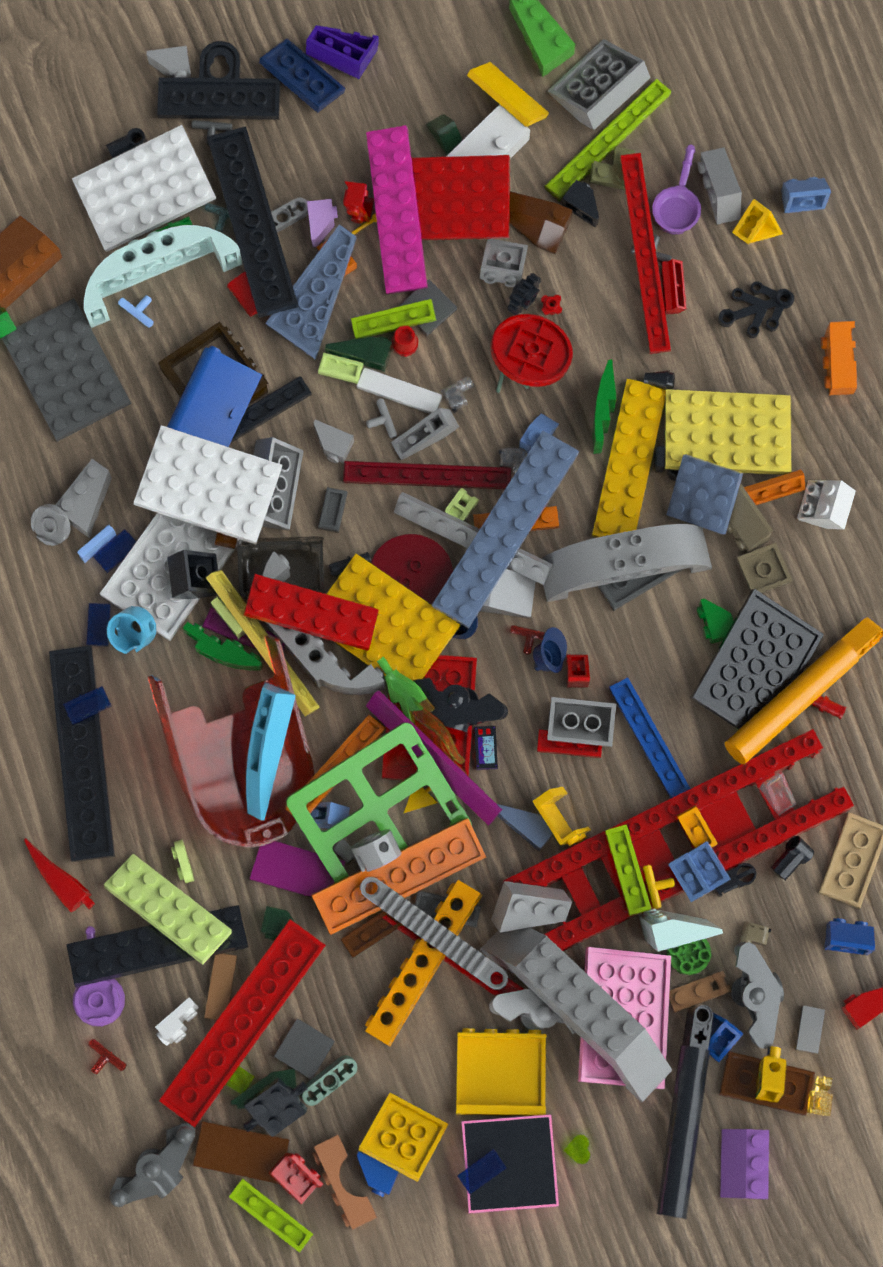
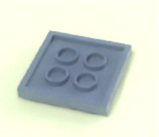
[666,454,743,534]

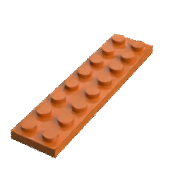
[311,818,486,935]

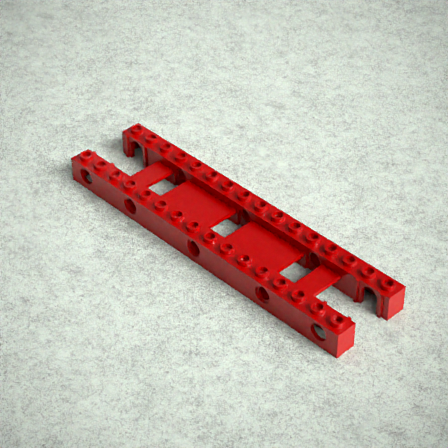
[503,729,854,951]

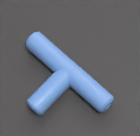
[118,295,154,328]

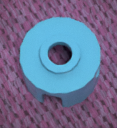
[107,606,156,654]

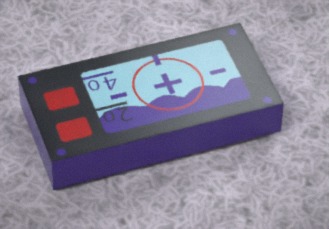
[474,725,498,770]

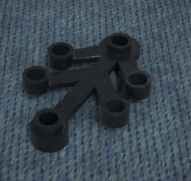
[718,281,794,338]

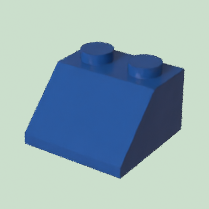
[824,918,875,956]

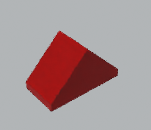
[567,655,590,688]

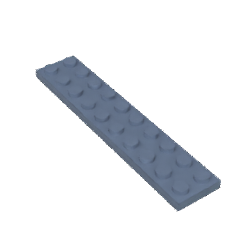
[432,431,579,629]

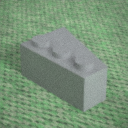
[698,147,742,225]

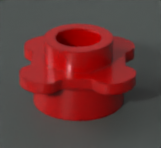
[541,294,562,315]

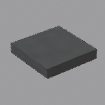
[399,279,457,336]
[274,1018,335,1079]

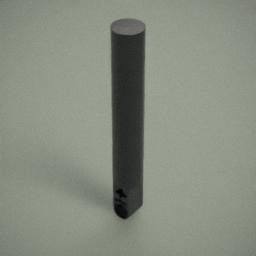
[656,1005,713,1219]

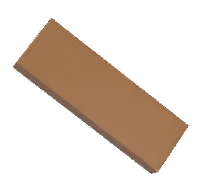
[204,954,237,1020]

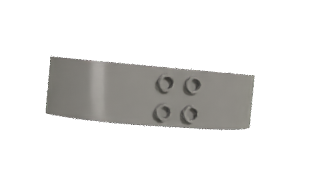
[542,524,712,602]

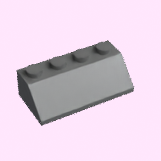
[253,437,304,530]

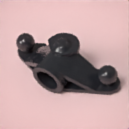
[413,678,508,732]

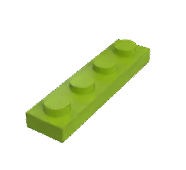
[351,299,437,340]
[605,825,651,916]
[229,1179,314,1253]

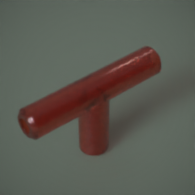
[510,625,545,655]
[88,1039,127,1075]

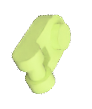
[445,488,479,521]

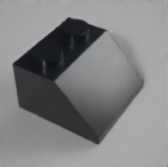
[167,550,218,599]

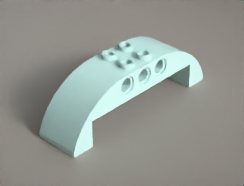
[84,225,242,328]

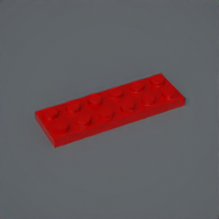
[243,574,379,651]

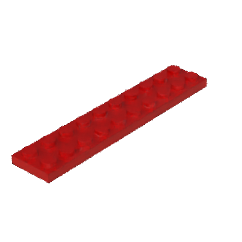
[159,919,326,1127]

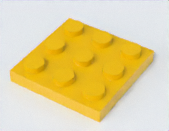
[358,1093,448,1182]

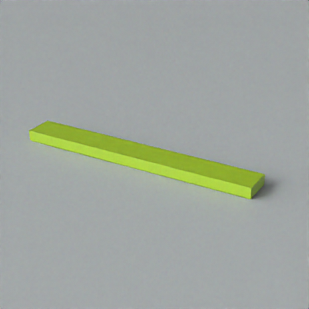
[545,78,671,202]

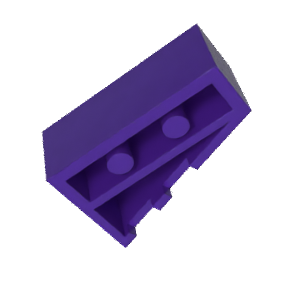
[306,25,379,79]

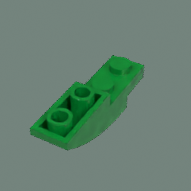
[183,621,263,671]

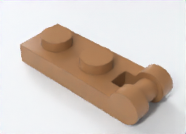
[669,971,731,1013]

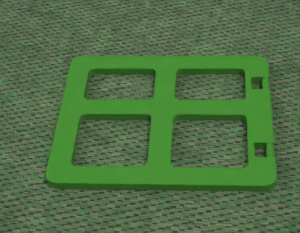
[286,722,472,882]

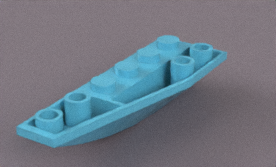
[246,683,296,820]

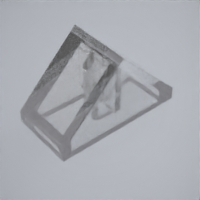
[759,771,796,815]

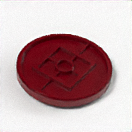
[371,534,453,605]

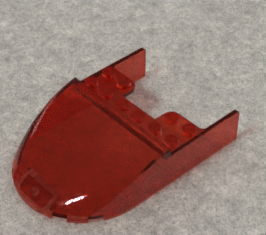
[148,635,315,848]

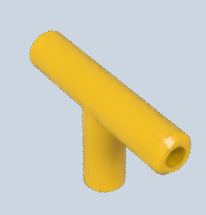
[643,865,674,909]

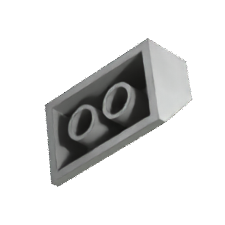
[547,697,616,747]

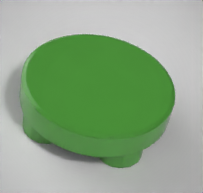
[667,938,711,975]

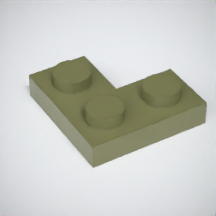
[589,146,635,190]

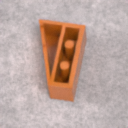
[821,321,857,395]

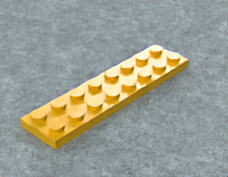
[592,379,666,538]

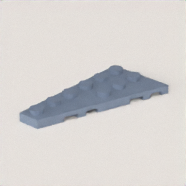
[265,224,357,360]

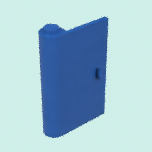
[167,346,262,447]

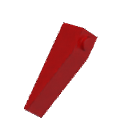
[841,987,883,1030]

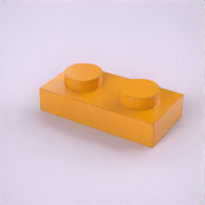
[677,805,718,848]

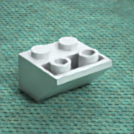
[797,480,856,529]

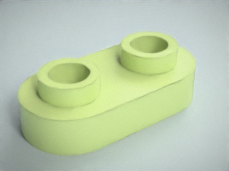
[171,839,194,883]

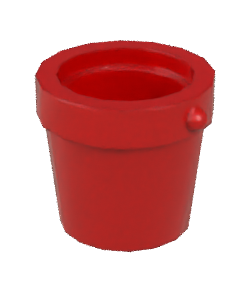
[392,326,419,357]

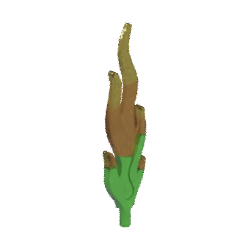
[377,657,467,775]

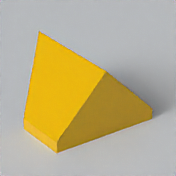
[732,199,783,244]

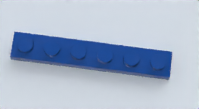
[609,677,691,799]

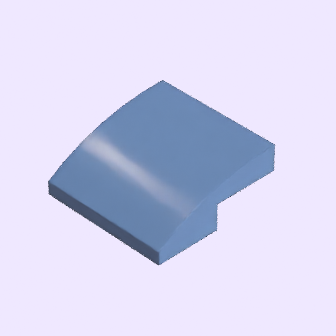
[668,841,731,902]

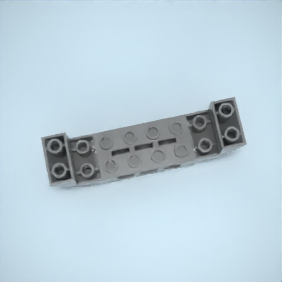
[262,551,386,695]

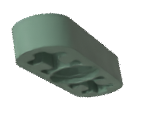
[300,1055,357,1106]

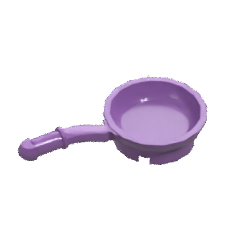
[652,145,701,235]
[73,926,125,1026]

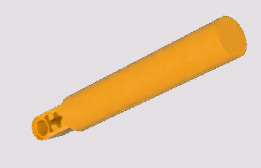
[724,617,883,764]

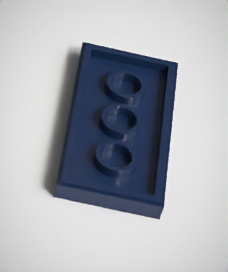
[259,38,346,113]

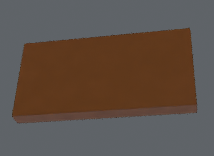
[719,1051,815,1116]
[193,1121,290,1184]

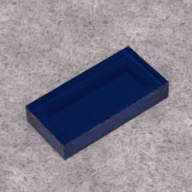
[93,529,136,573]
[86,603,111,647]
[63,686,112,724]
[457,1149,506,1194]

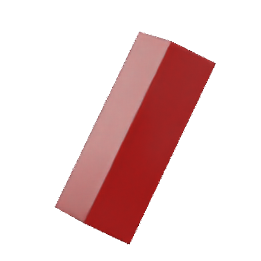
[661,259,687,314]

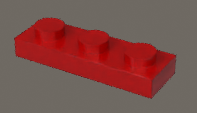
[537,729,602,758]

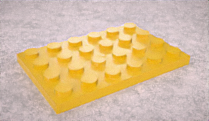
[327,554,460,681]

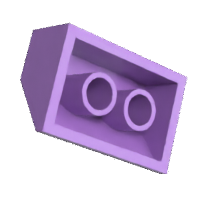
[720,1129,769,1199]

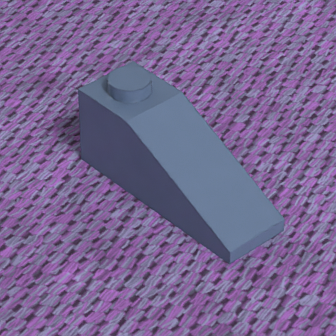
[497,804,553,851]

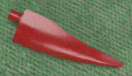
[24,838,95,913]

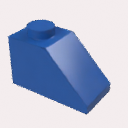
[357,1151,399,1197]

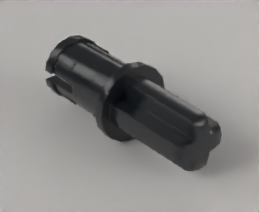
[329,552,372,576]

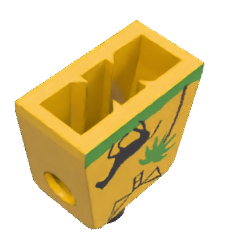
[755,1046,786,1103]

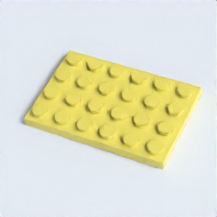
[665,389,791,475]

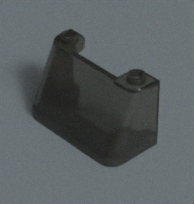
[237,536,325,599]

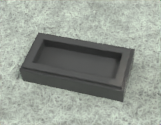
[318,487,348,533]

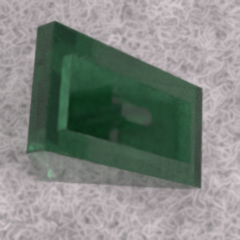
[426,114,463,155]

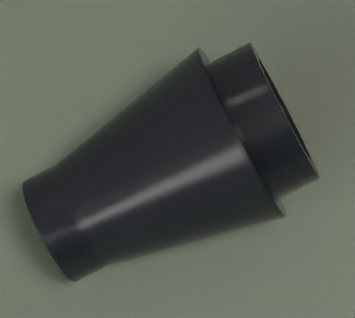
[644,370,675,390]

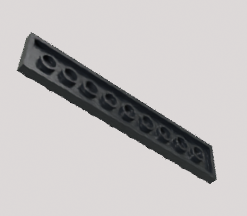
[207,126,299,318]
[49,645,115,862]

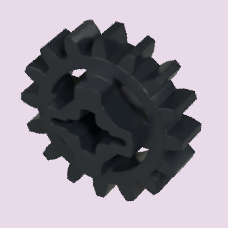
[507,273,541,316]

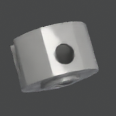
[351,829,401,872]

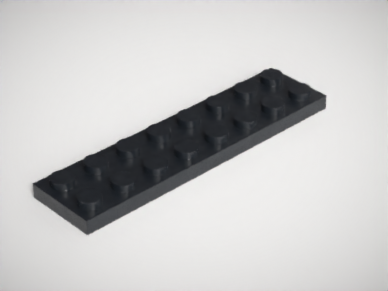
[66,905,249,987]

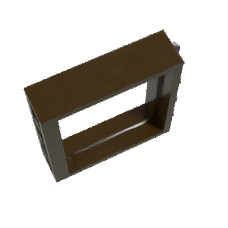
[158,321,269,418]

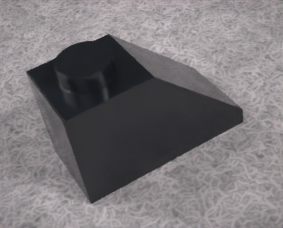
[562,180,599,228]

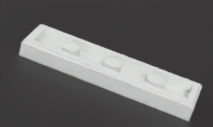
[357,368,442,414]

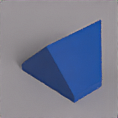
[708,1012,743,1062]

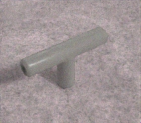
[366,398,397,438]

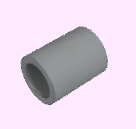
[333,839,355,863]

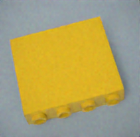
[456,1028,546,1116]

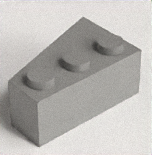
[56,459,112,538]
[491,881,572,933]

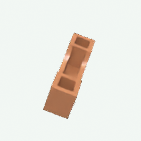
[312,1135,377,1230]

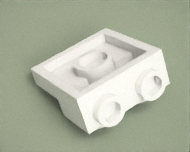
[156,997,199,1046]

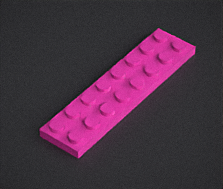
[366,125,428,294]

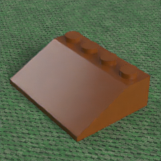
[0,216,63,309]

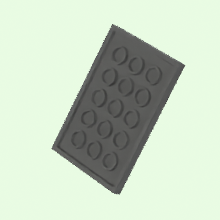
[2,298,131,442]

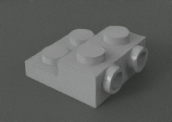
[480,239,528,287]

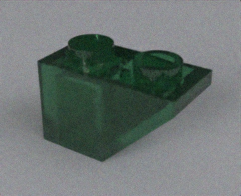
[261,906,295,941]

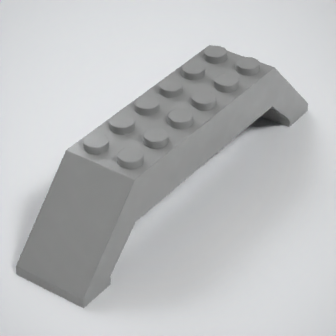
[480,928,672,1103]

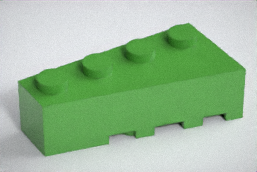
[509,0,575,77]

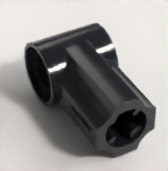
[106,128,148,158]
[771,836,814,881]

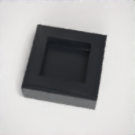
[654,446,665,473]

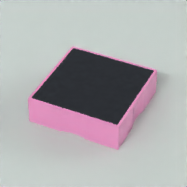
[462,1115,559,1213]

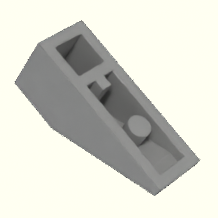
[391,408,459,460]

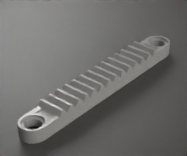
[360,877,508,990]

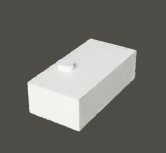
[446,104,530,158]

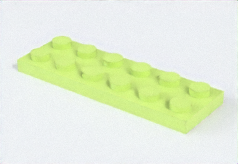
[104,854,232,965]

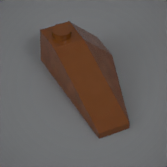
[510,191,572,254]

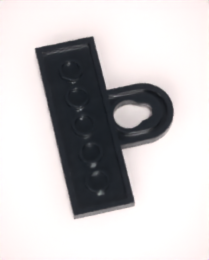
[157,41,280,120]

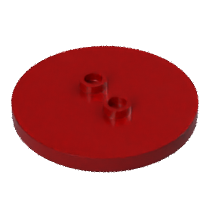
[490,314,573,387]

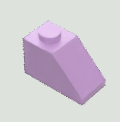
[307,199,338,247]

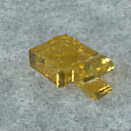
[807,1076,833,1117]

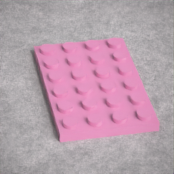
[578,947,671,1089]

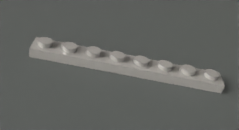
[394,492,553,585]

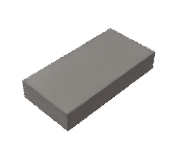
[795,1006,825,1054]

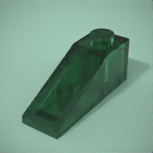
[325,336,392,372]

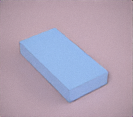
[77,525,117,563]

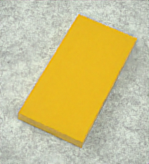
[467,62,549,127]

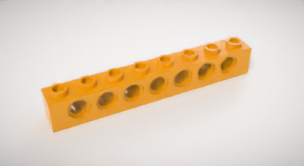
[365,880,482,1046]

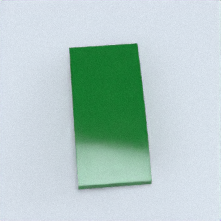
[592,359,617,454]

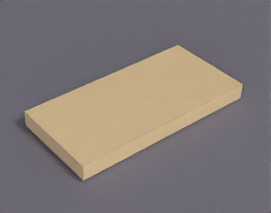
[818,812,883,909]

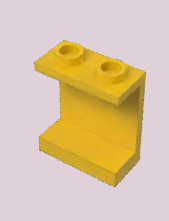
[533,787,591,846]

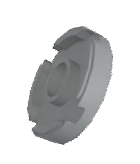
[31,504,71,546]

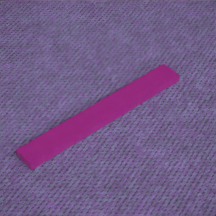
[366,690,502,826]

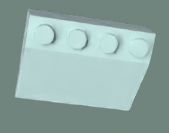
[639,908,723,951]

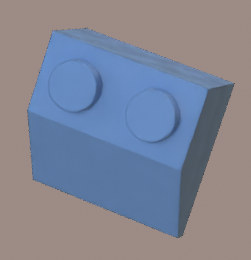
[781,177,831,213]

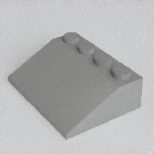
[548,39,650,130]

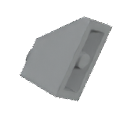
[146,46,191,78]
[314,420,354,464]

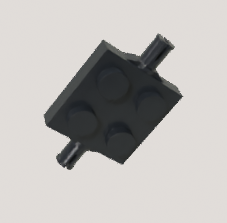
[243,1077,308,1137]

